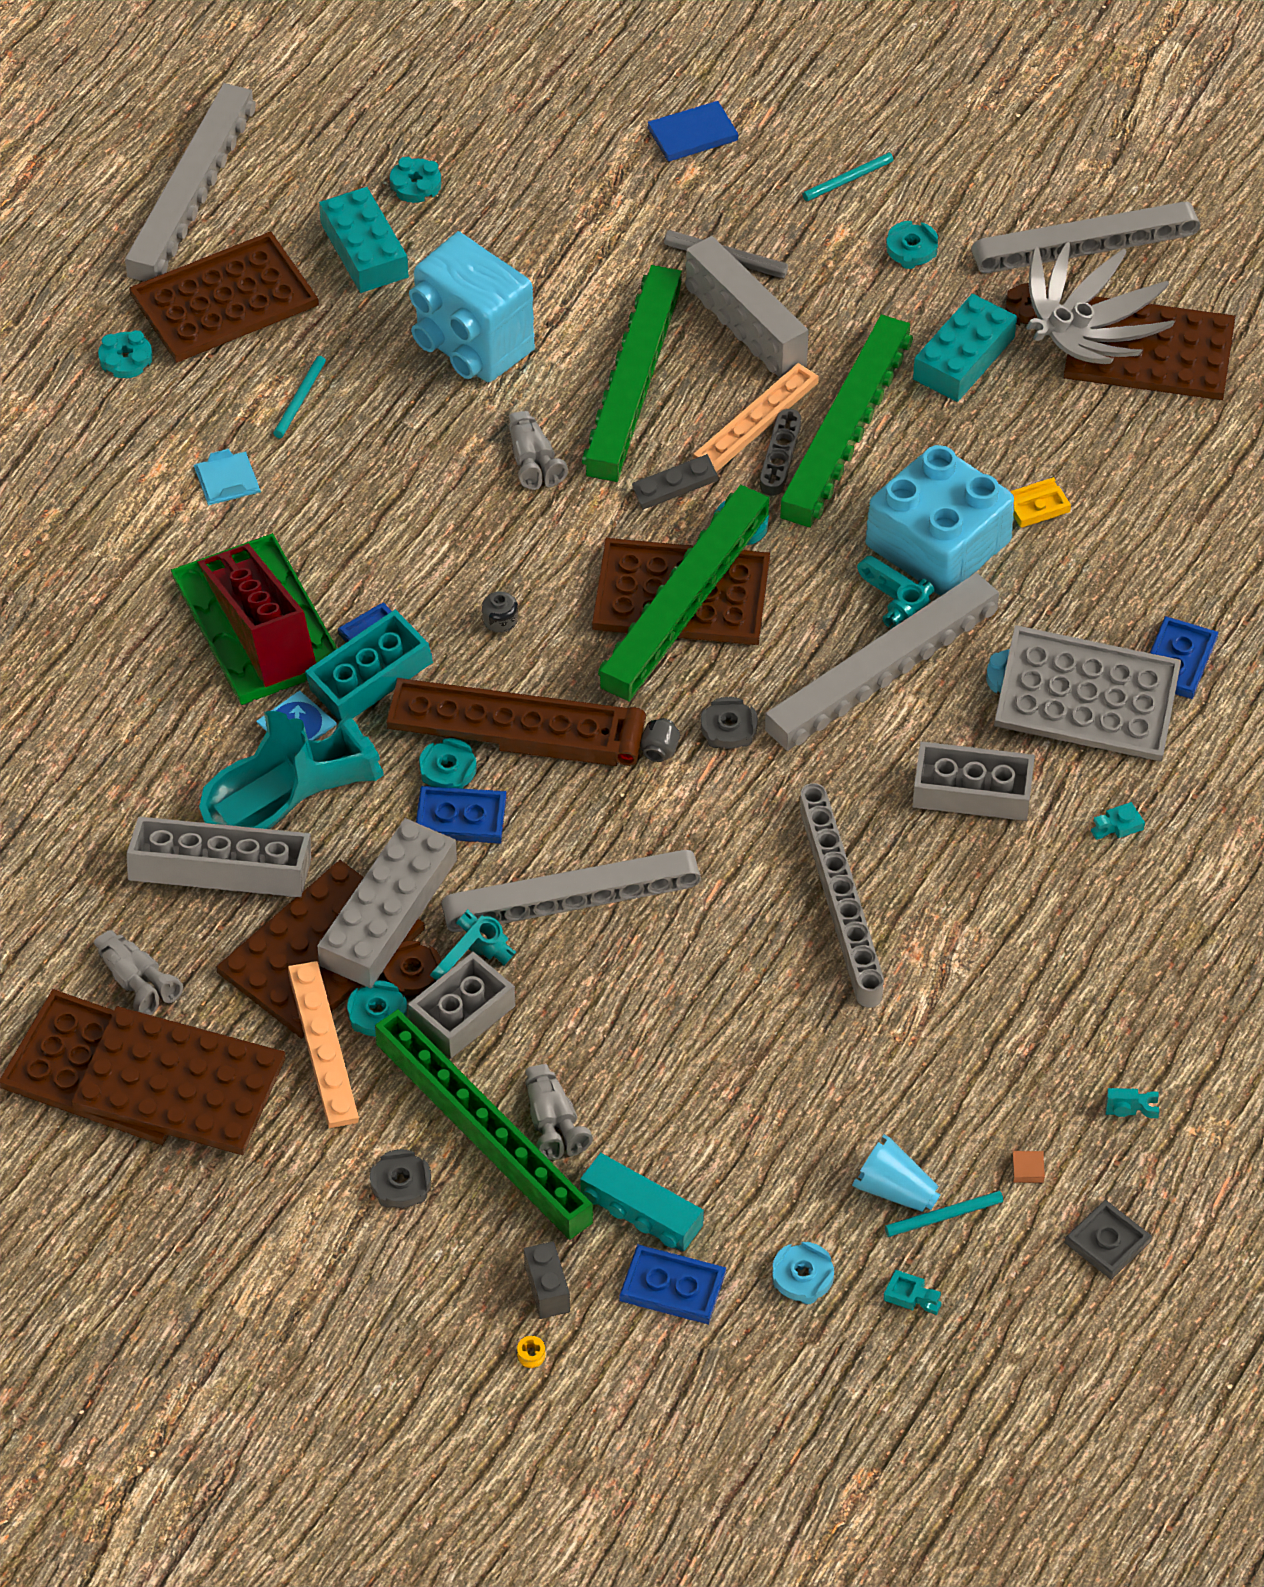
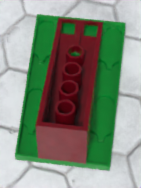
[171,533,337,705]

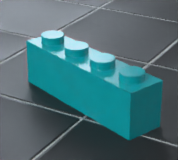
[580,1152,704,1252]

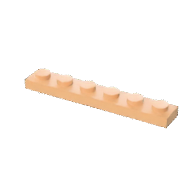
[693,363,819,472]
[288,961,359,1129]

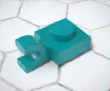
[1091,802,1145,840]
[1105,1088,1160,1119]
[884,1270,941,1315]

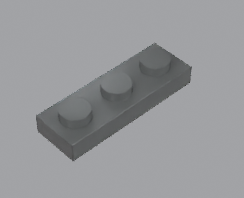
[632,454,719,510]

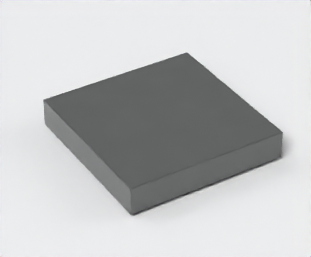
[1064,1199,1152,1280]

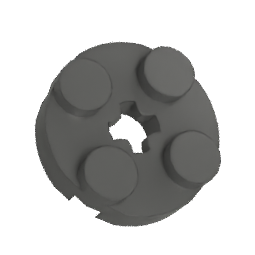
[701,697,758,749]
[370,1149,431,1208]

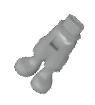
[509,411,568,490]
[94,930,183,1015]
[525,1064,593,1160]

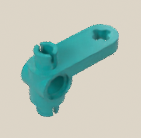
[857,556,934,629]
[430,909,516,981]

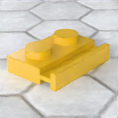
[1010,477,1071,528]

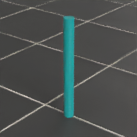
[802,152,894,202]
[273,356,326,438]
[885,1191,1004,1237]

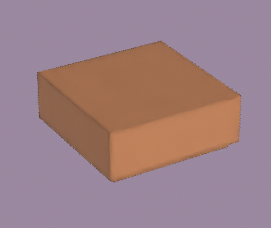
[1012,1151,1045,1183]

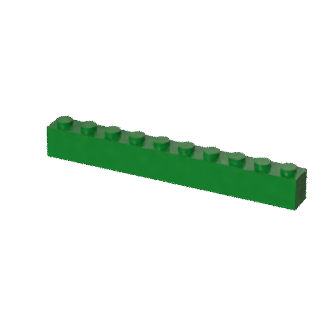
[582,265,682,482]
[780,314,913,528]
[598,484,769,702]
[375,1009,593,1240]

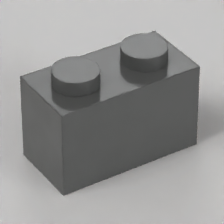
[524,1241,570,1319]

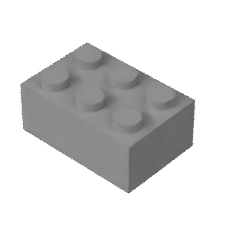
[408,952,515,1059]

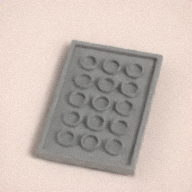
[994,625,1181,762]

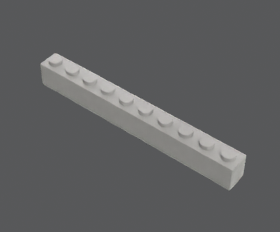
[125,83,256,281]
[765,572,999,751]

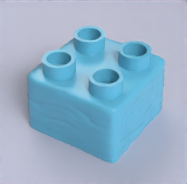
[409,231,535,382]
[865,445,1014,596]

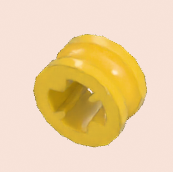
[517,1336,545,1368]

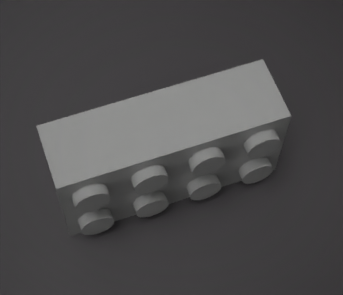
[912,741,1035,821]

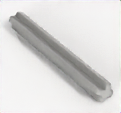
[664,230,788,278]

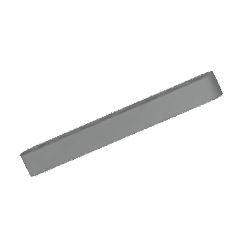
[971,202,1201,273]
[800,783,884,1008]
[441,850,701,932]

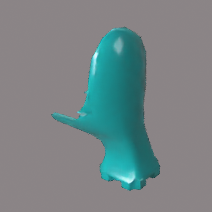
[199,711,384,829]

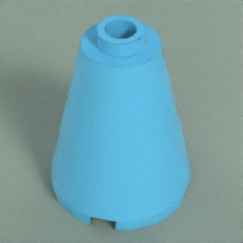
[852,1134,941,1212]

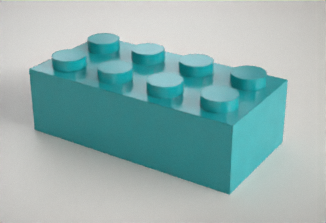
[319,187,409,293]
[913,293,1017,402]
[305,609,433,721]

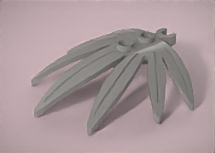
[1026,241,1175,364]

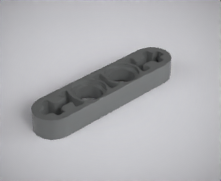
[760,409,801,496]

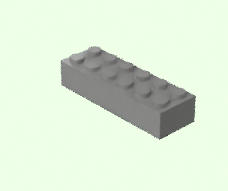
[685,236,809,378]
[127,817,311,897]
[317,818,457,988]

